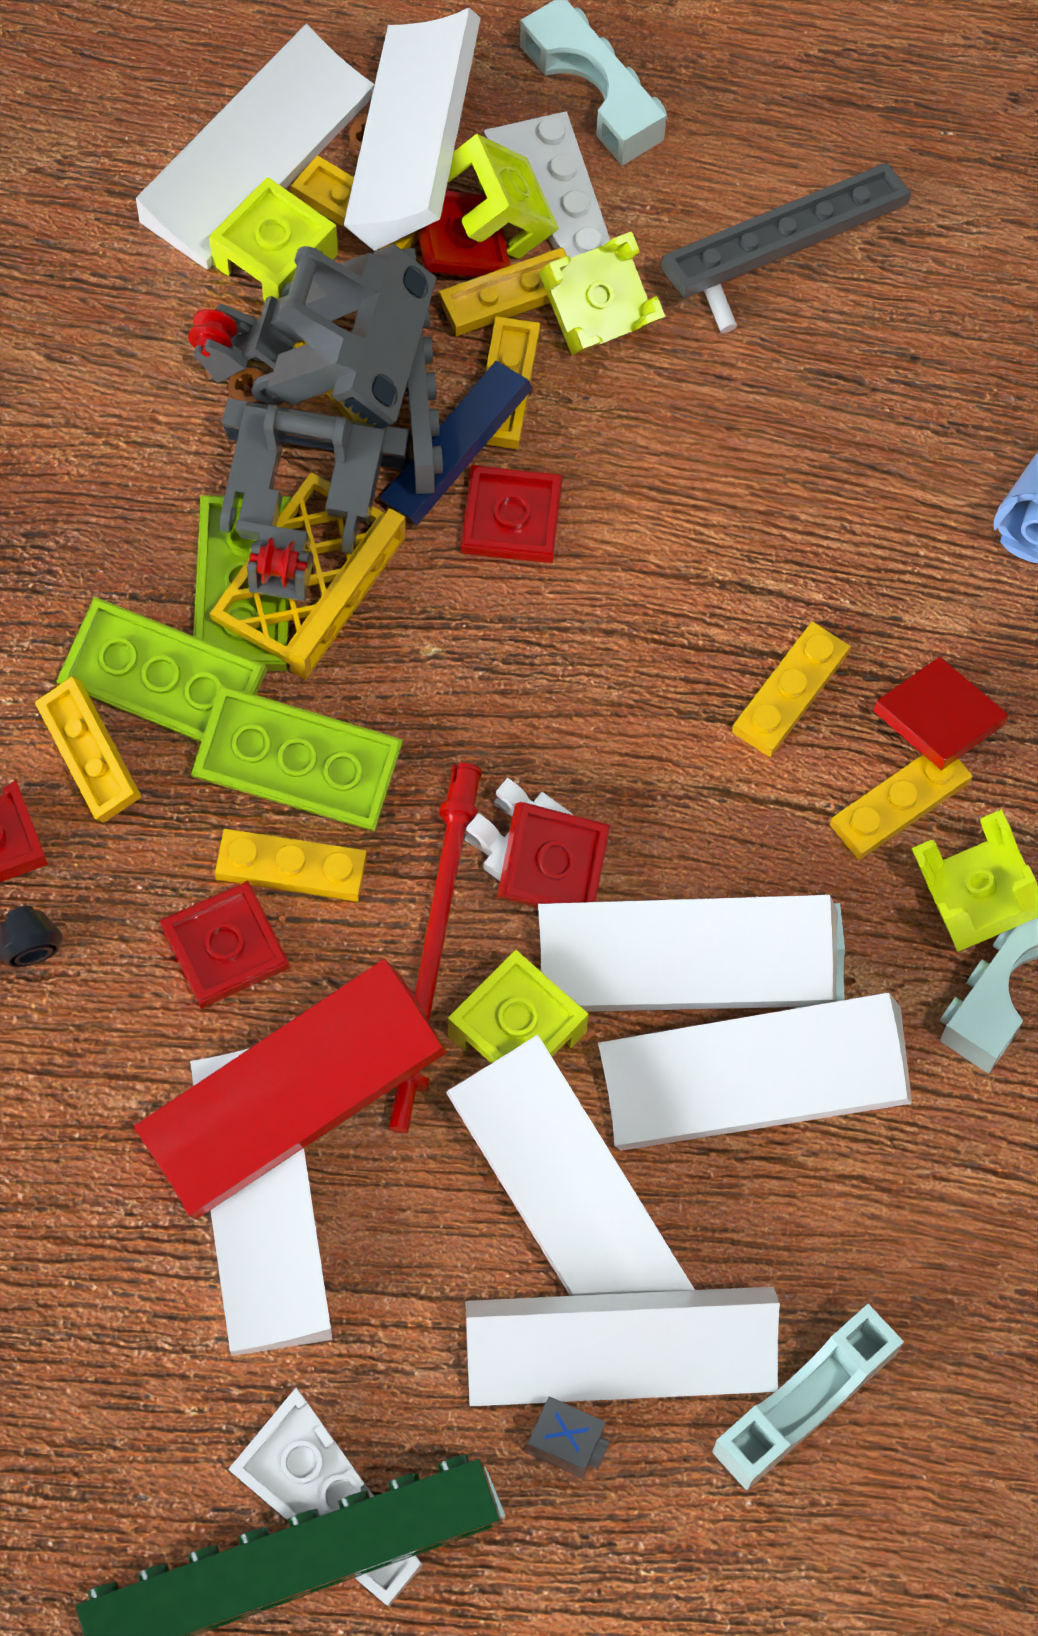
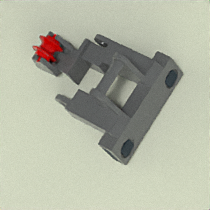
[188,244,437,429]
[220,398,412,602]

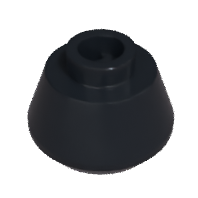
[0,906,63,967]

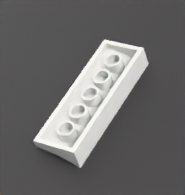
[344,8,481,251]
[136,23,375,270]
[538,895,838,1012]
[598,993,912,1151]
[446,1035,695,1296]
[190,1048,333,1356]
[465,1287,780,1406]

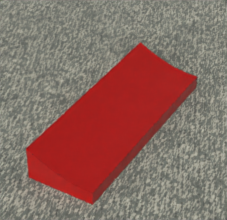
[133,959,447,1220]

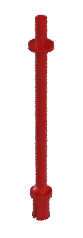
[389,762,482,1133]

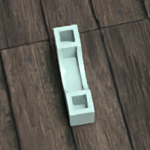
[520,0,667,166]
[940,918,1038,1074]
[712,1304,904,1491]

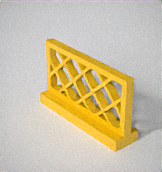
[210,472,405,680]

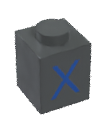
[526,1396,610,1479]

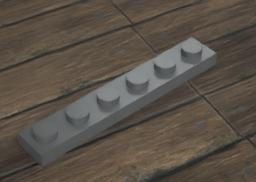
[661,162,911,299]
[401,248,443,494]

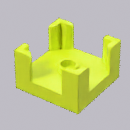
[448,134,559,259]
[209,177,338,301]
[539,231,665,356]
[912,809,1038,952]
[448,950,589,1063]

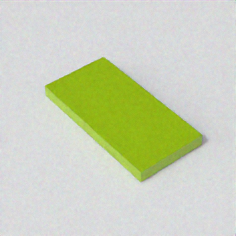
[193,495,293,671]
[56,596,268,743]
[191,684,403,832]

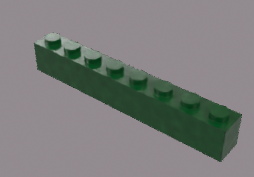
[75,1454,503,1636]

